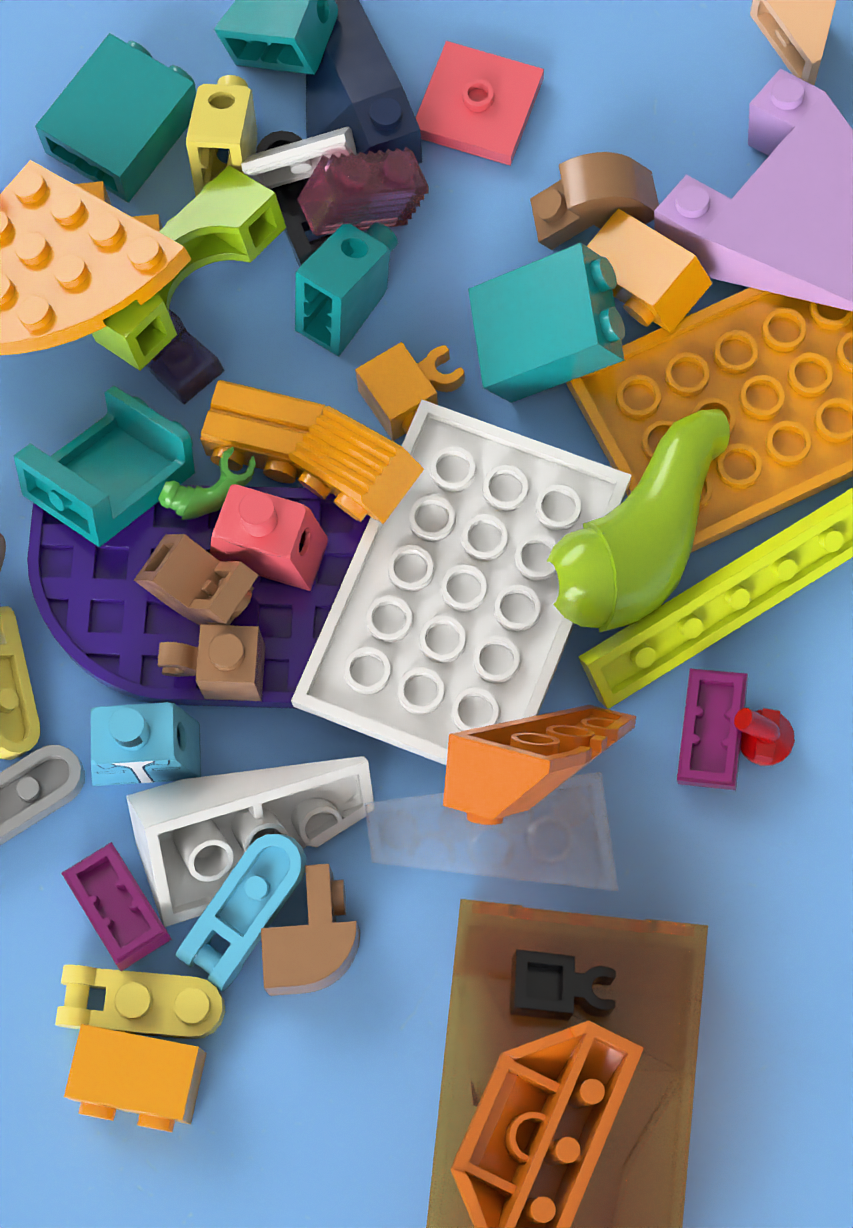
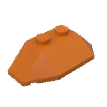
[450,1020,644,1228]

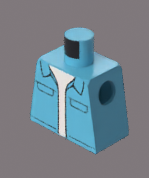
[91,702,201,786]

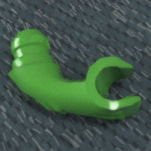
[158,447,256,520]

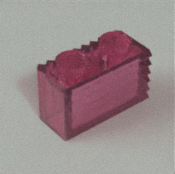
[298,147,429,236]

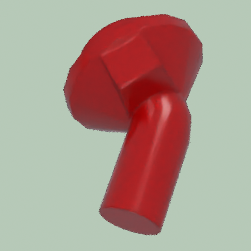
[734,708,795,766]

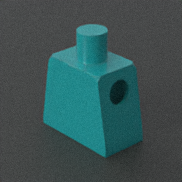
[214,0,338,75]
[295,223,398,357]

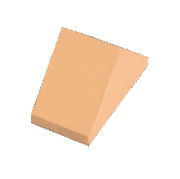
[750,0,836,85]

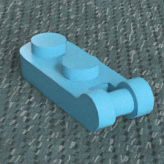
[176,834,307,992]

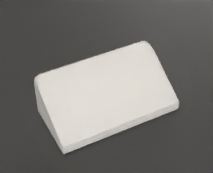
[241,127,359,189]

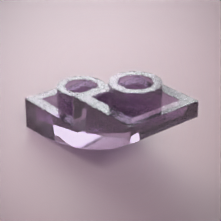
[145,309,225,405]

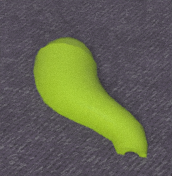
[547,409,730,632]

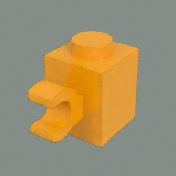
[355,342,465,441]

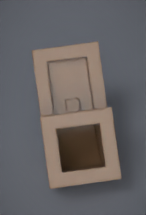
[530,152,659,250]
[134,534,259,625]
[261,864,360,996]

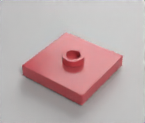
[416,41,544,166]

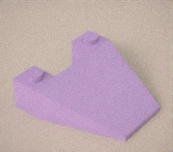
[654,68,853,311]

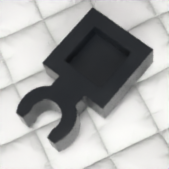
[510,949,616,1021]

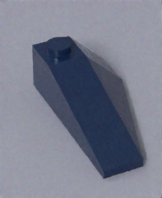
[306,0,422,194]

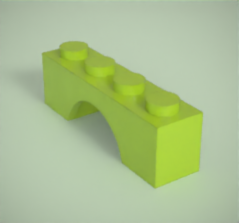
[92,165,286,371]

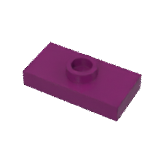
[677,668,748,790]
[61,842,172,971]

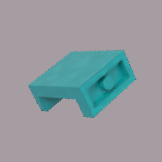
[13,386,195,547]

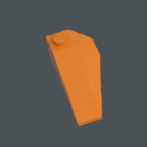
[443,705,636,825]

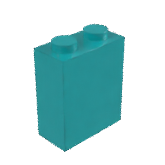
[35,33,197,203]
[468,243,625,403]

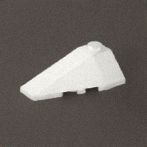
[126,756,375,927]

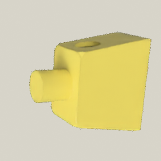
[186,75,257,196]

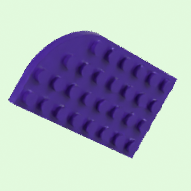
[27,485,371,709]

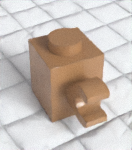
[158,624,266,701]

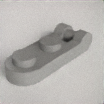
[0,745,85,845]

